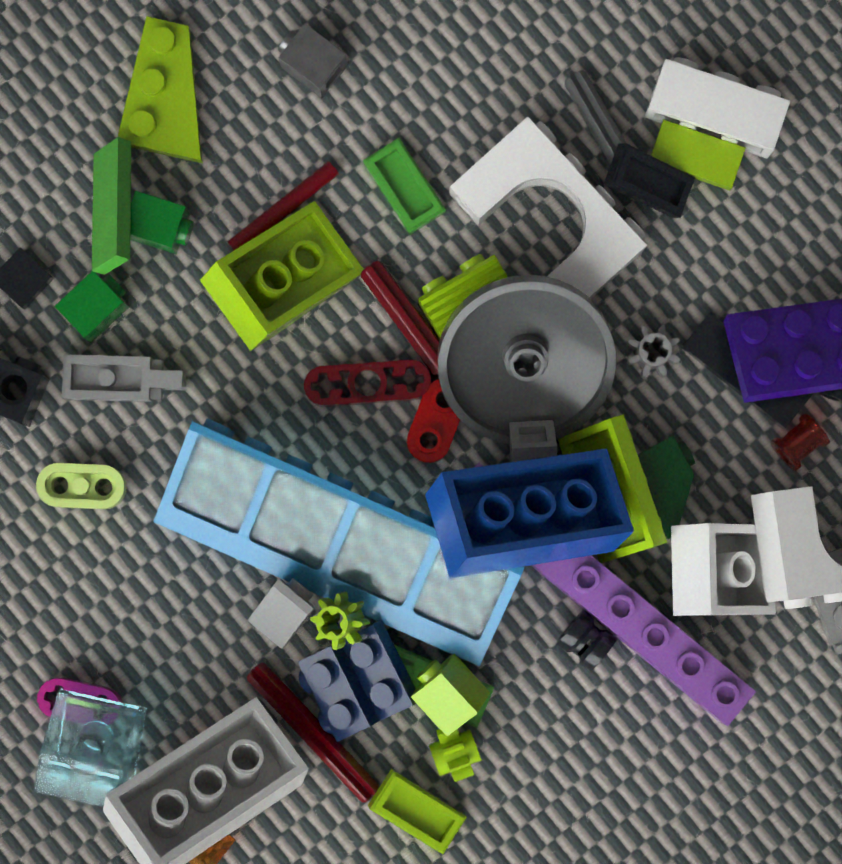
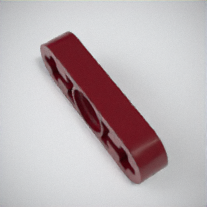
[304,360,431,407]

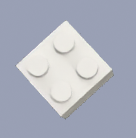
[671,523,776,616]

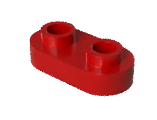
[407,379,460,464]

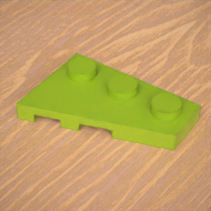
[118,16,203,164]

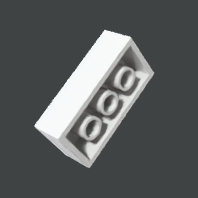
[103,697,309,864]

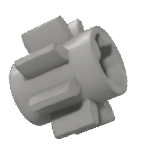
[626,325,680,378]

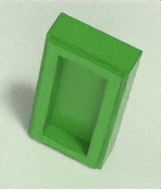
[363,138,446,235]

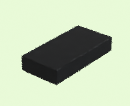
[604,143,695,218]

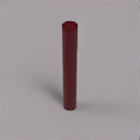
[227,161,339,250]

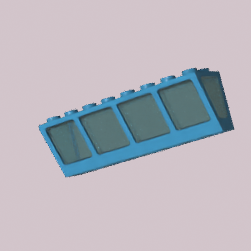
[153,418,525,666]

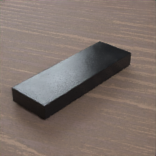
[681,313,813,429]

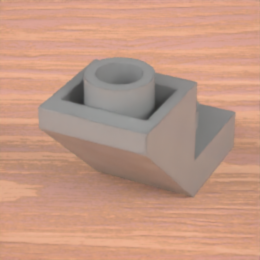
[247,578,316,649]

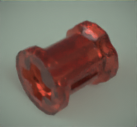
[770,414,830,471]

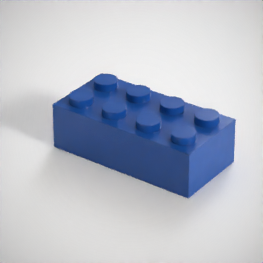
[425,449,634,579]

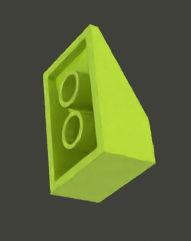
[200,201,364,351]

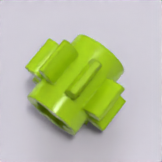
[310,592,370,650]
[429,729,482,782]

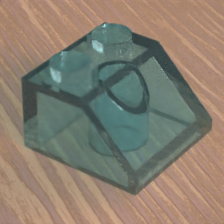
[34,689,147,807]

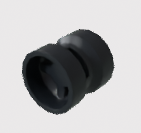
[555,610,618,672]

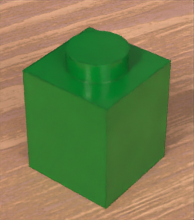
[130,190,194,255]
[54,271,129,343]

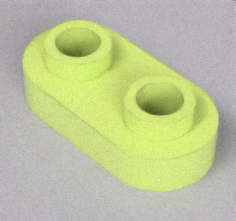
[36,463,127,509]

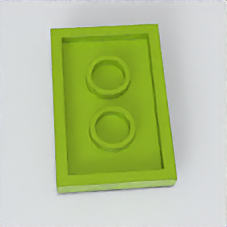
[558,414,667,563]

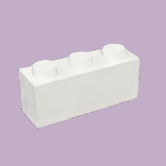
[644,57,790,159]

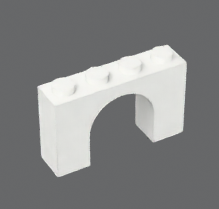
[449,116,647,299]
[751,486,842,609]

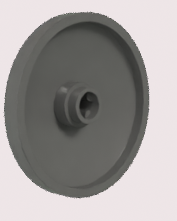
[437,275,616,444]

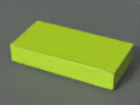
[651,119,746,191]
[368,768,467,854]

